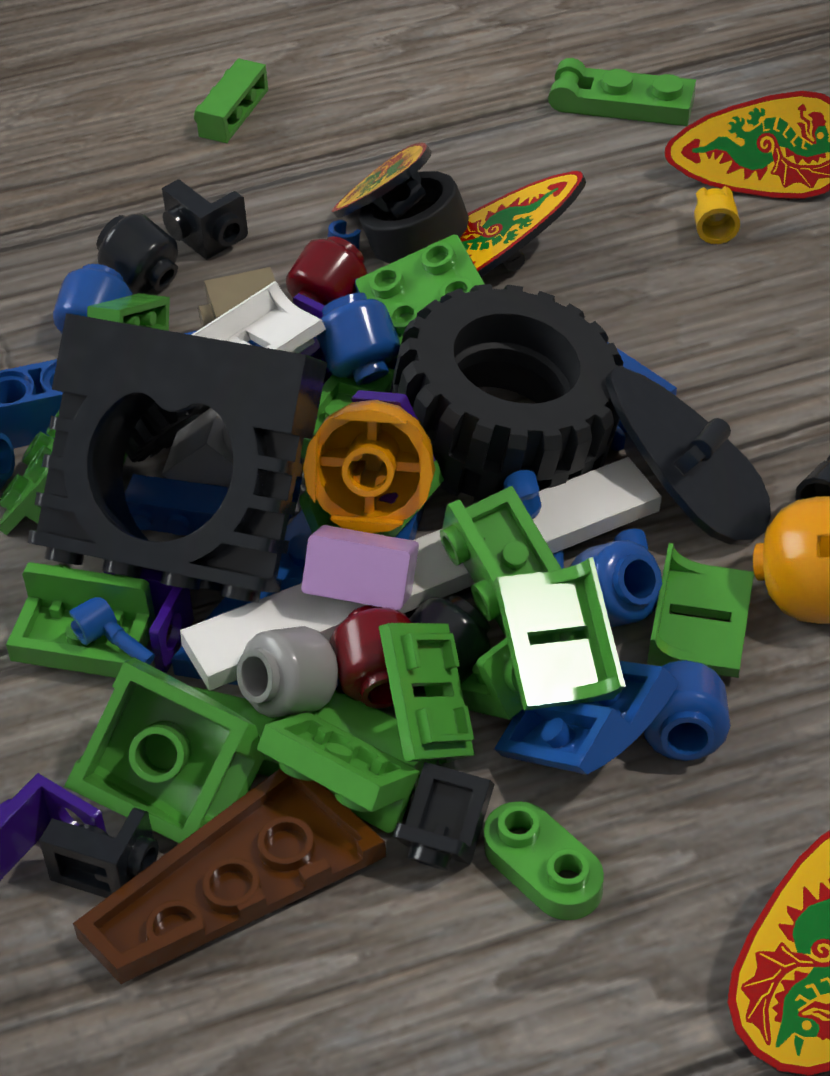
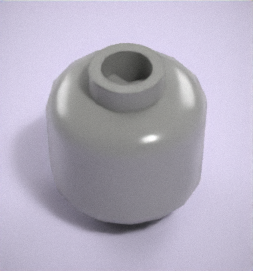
[236,626,339,718]

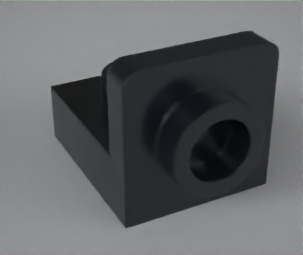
[39,807,159,898]

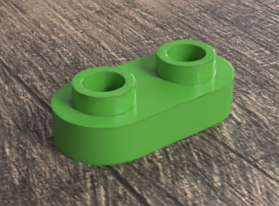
[484,801,604,920]

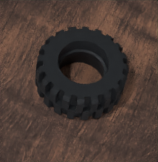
[390,284,624,503]

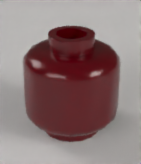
[286,236,368,305]
[330,605,415,708]

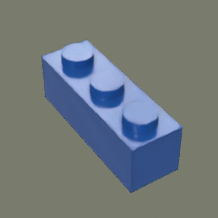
[125,474,229,536]

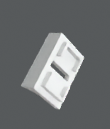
[191,281,326,353]

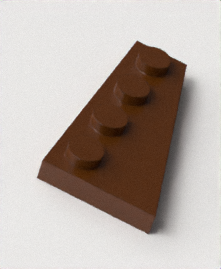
[73,769,386,984]

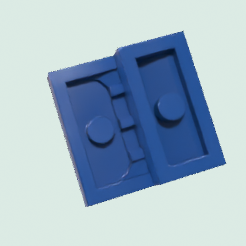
[494,661,680,775]

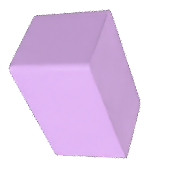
[301,525,419,610]

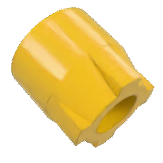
[694,186,740,244]

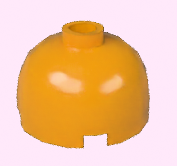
[303,400,435,533]
[753,496,830,624]

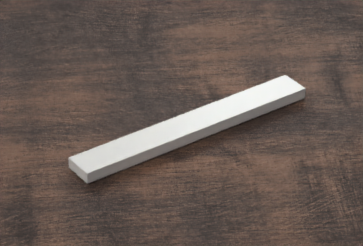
[180,457,662,691]

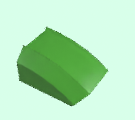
[64,657,265,843]

